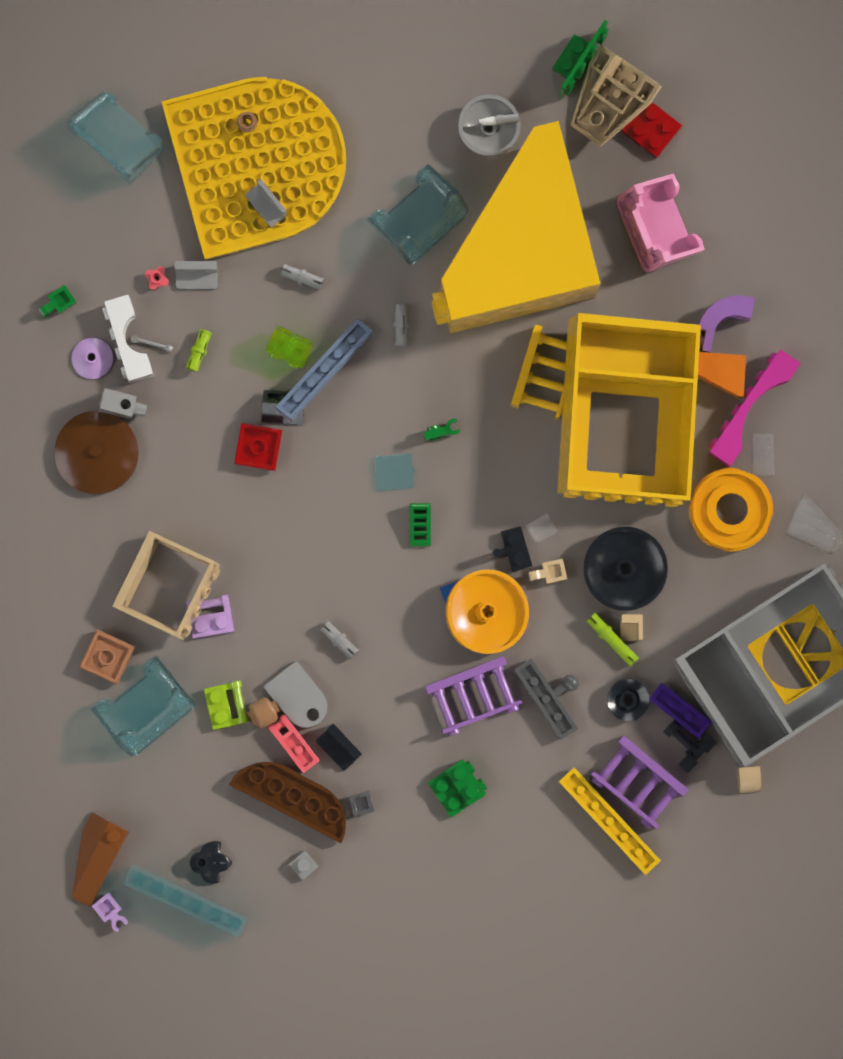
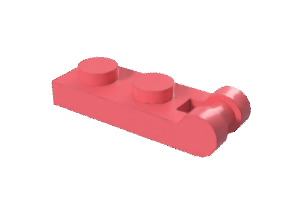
[268,714,320,774]

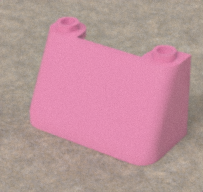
[617,173,705,272]

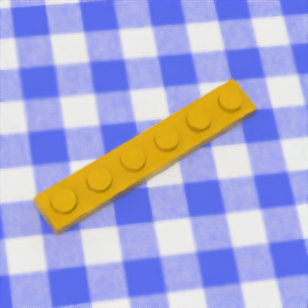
[559,768,661,875]

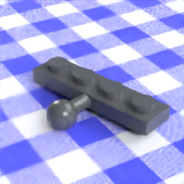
[514,658,579,740]

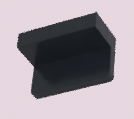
[262,390,304,425]
[316,723,362,771]

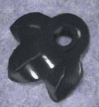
[190,841,232,884]

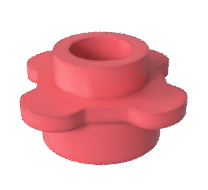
[145,266,169,290]

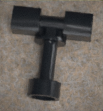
[663,720,717,773]

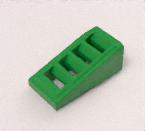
[410,503,431,546]

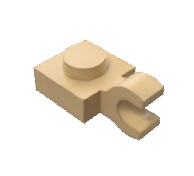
[528,559,567,584]

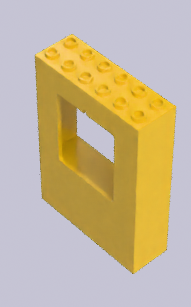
[557,313,701,507]

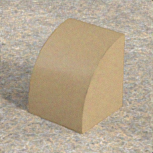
[736,766,761,794]

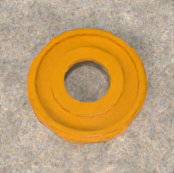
[689,468,773,552]

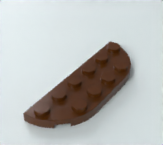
[229,762,346,843]

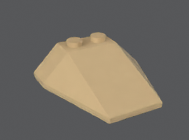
[570,45,662,147]

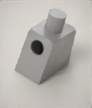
[97,388,147,419]

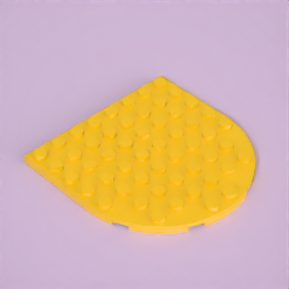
[161,77,346,261]

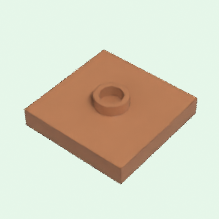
[79,629,135,685]

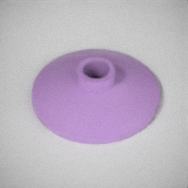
[72,338,113,379]

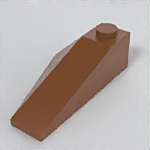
[72,812,130,907]

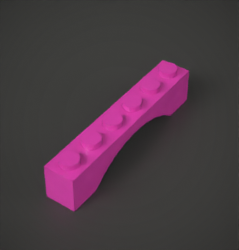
[708,349,801,468]

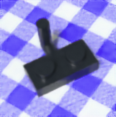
[492,526,532,572]

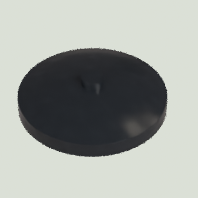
[583,527,668,611]

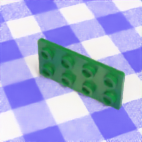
[552,20,609,99]

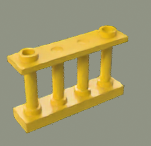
[510,324,567,420]

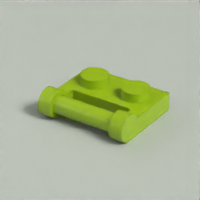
[204,681,250,730]

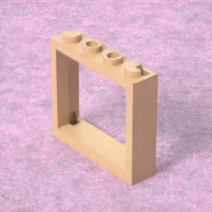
[112,531,220,640]

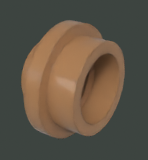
[237,112,257,133]

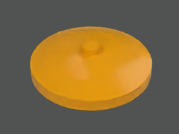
[445,569,529,654]

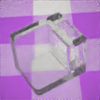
[525,513,557,545]

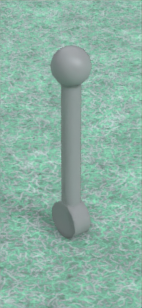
[131,335,173,353]

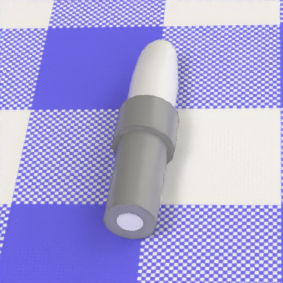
[479,114,519,126]

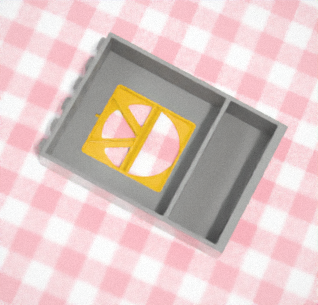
[671,563,843,768]

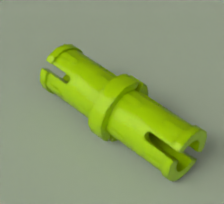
[185,329,212,373]

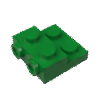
[428,759,487,818]

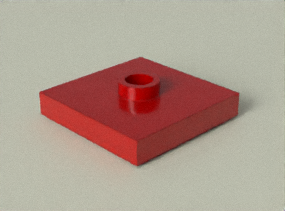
[234,423,283,472]

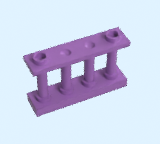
[425,656,522,736]
[590,736,689,829]

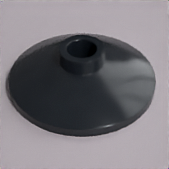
[607,679,649,721]

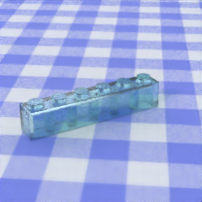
[123,864,249,938]

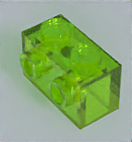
[265,325,315,369]

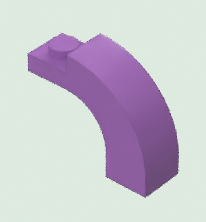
[698,296,755,353]

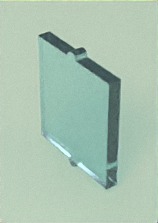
[374,453,415,491]

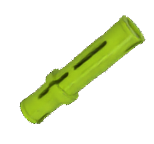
[586,612,639,667]

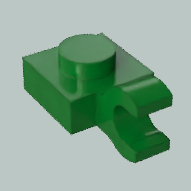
[39,285,77,318]
[423,419,460,442]

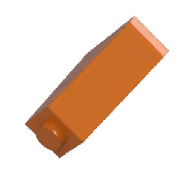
[698,352,746,399]

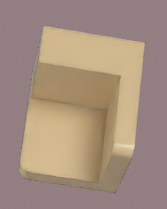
[620,614,643,641]

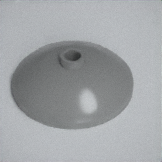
[458,94,520,157]

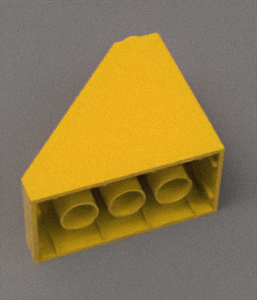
[431,121,601,334]

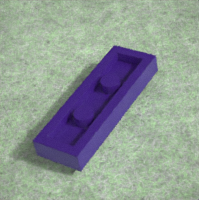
[649,683,711,739]

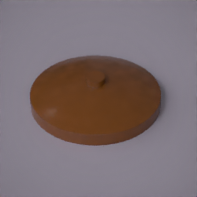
[54,411,139,495]

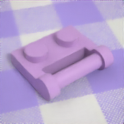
[186,594,235,639]

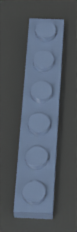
[276,319,373,422]

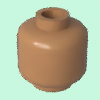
[247,697,280,729]

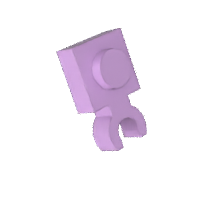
[92,893,128,932]

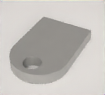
[264,661,328,728]

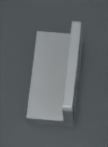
[245,179,287,228]
[175,261,218,289]

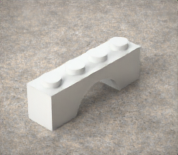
[102,295,154,384]

